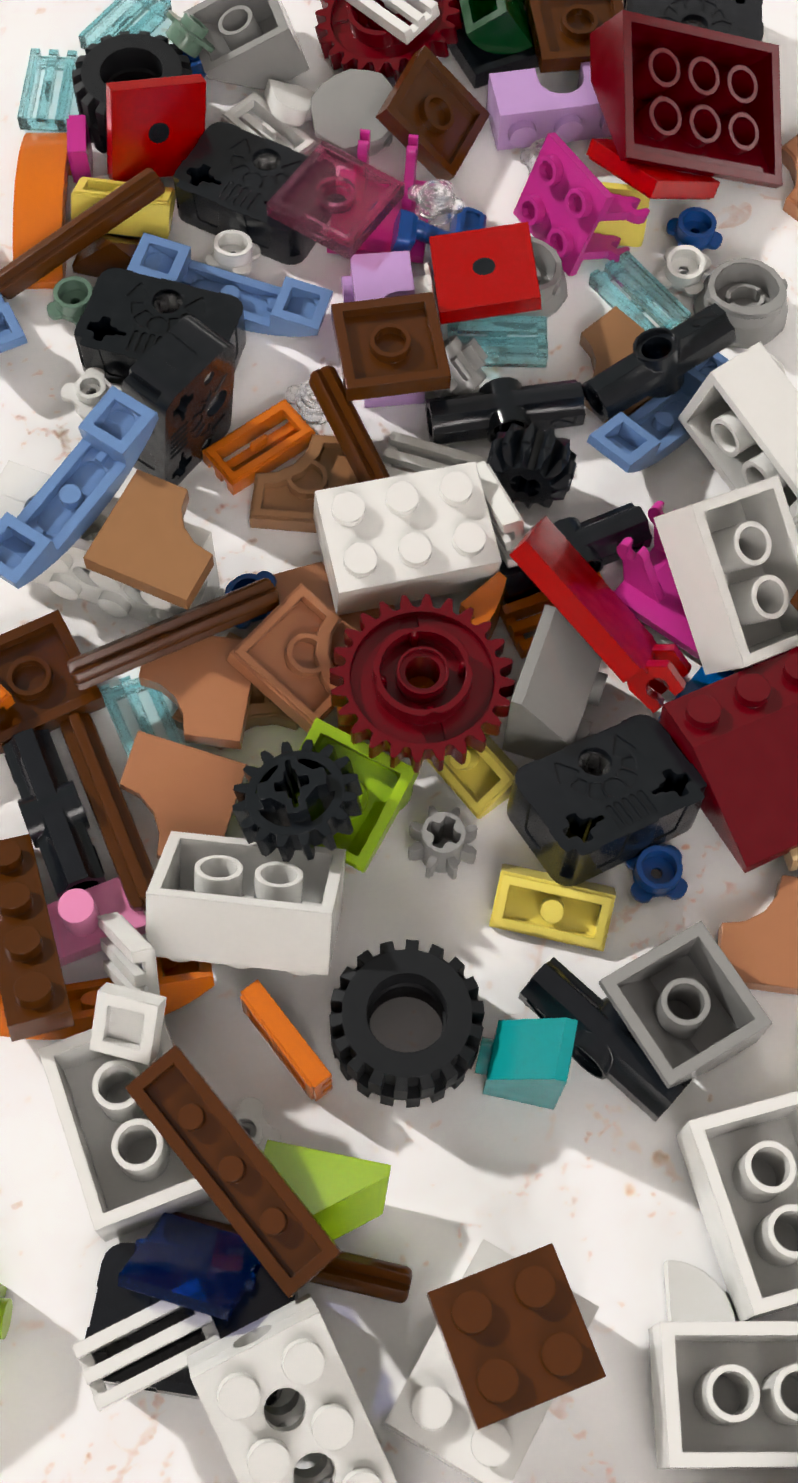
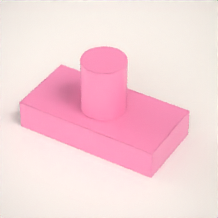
[47,877,146,967]

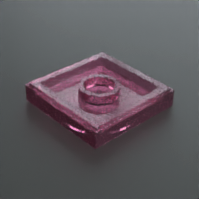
[267,140,405,260]

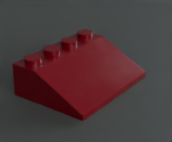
[590,10,783,189]
[659,646,798,873]

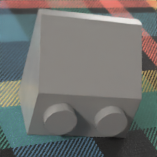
[183,0,310,90]
[502,604,608,760]
[598,921,772,1089]

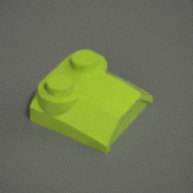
[296,718,420,873]

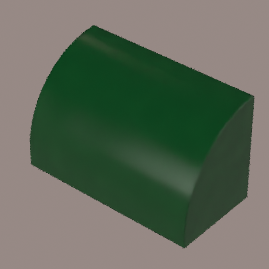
[459,0,533,54]

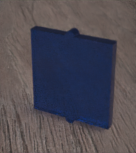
[117,1212,262,1321]

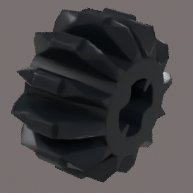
[486,422,577,509]

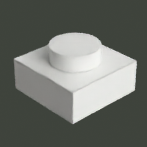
[89,982,167,1065]

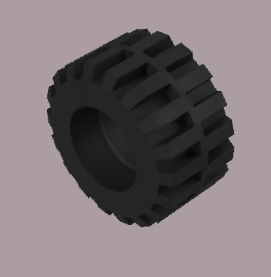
[72,30,192,154]
[329,939,485,1108]

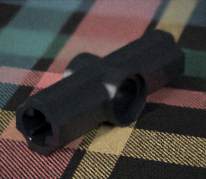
[582,303,736,422]
[425,377,586,444]
[498,502,653,604]
[2,728,106,899]
[518,957,692,1122]

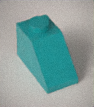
[475,1017,578,1110]

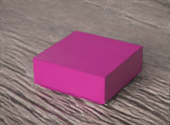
[67,115,93,184]

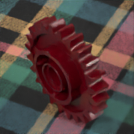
[315,0,462,82]
[330,594,515,773]

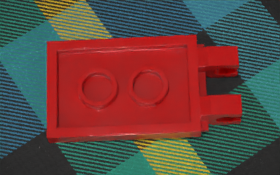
[509,516,692,713]

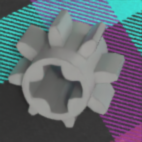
[434,335,488,397]
[408,805,478,880]

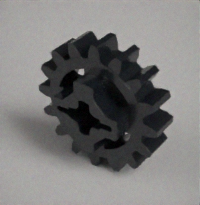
[232,739,363,862]

